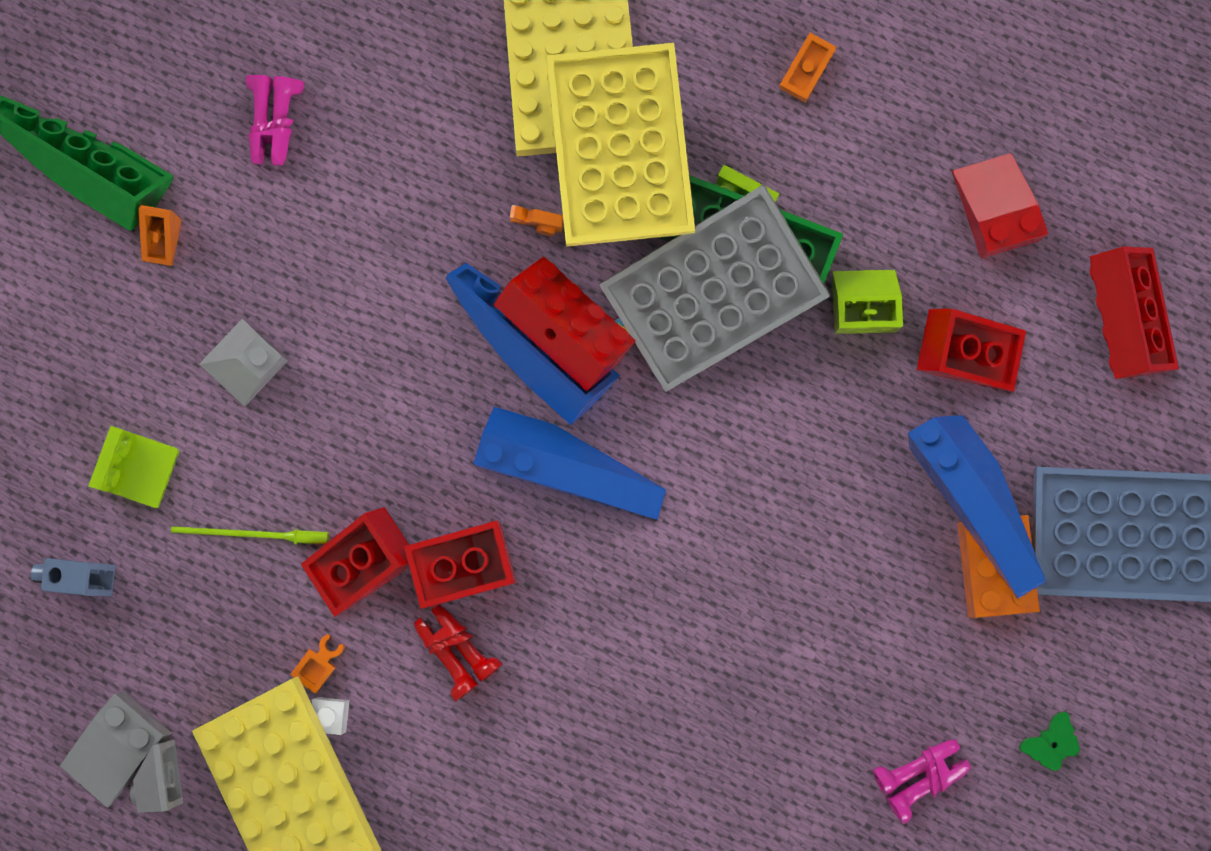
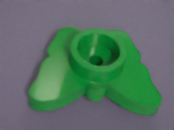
[1018,711,1080,771]

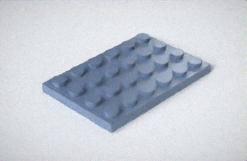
[1032,467,1211,602]

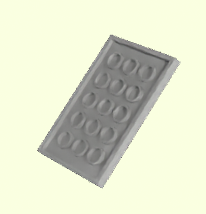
[599,184,830,392]

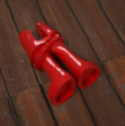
[414,604,503,702]

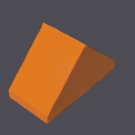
[138,205,182,266]

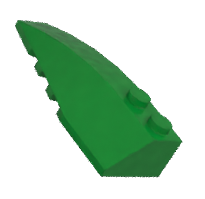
[0,95,174,231]

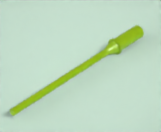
[171,526,330,544]

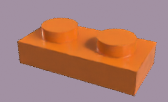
[779,32,837,103]

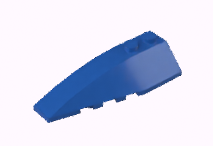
[445,263,620,425]
[473,407,666,520]
[908,415,1046,599]

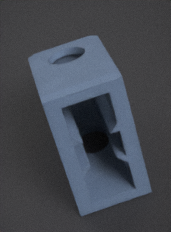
[31,558,116,596]

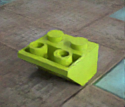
[832,270,903,334]

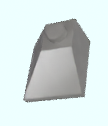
[199,319,288,406]
[130,739,183,813]

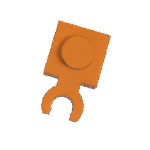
[509,205,564,236]
[290,634,346,694]

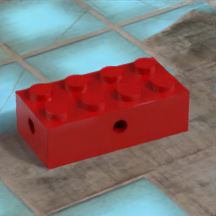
[494,256,636,391]

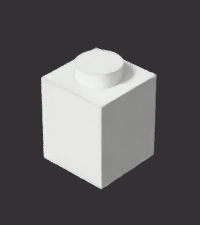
[311,697,350,735]

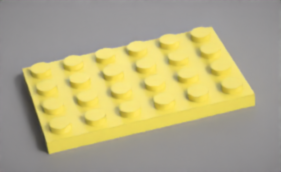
[504,0,633,156]
[546,43,695,247]
[192,676,382,851]

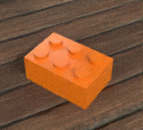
[957,515,1040,618]

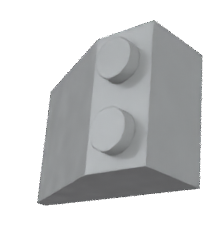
[60,692,172,808]

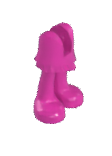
[245,75,304,166]
[872,739,972,824]

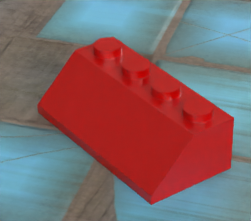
[1089,246,1179,379]

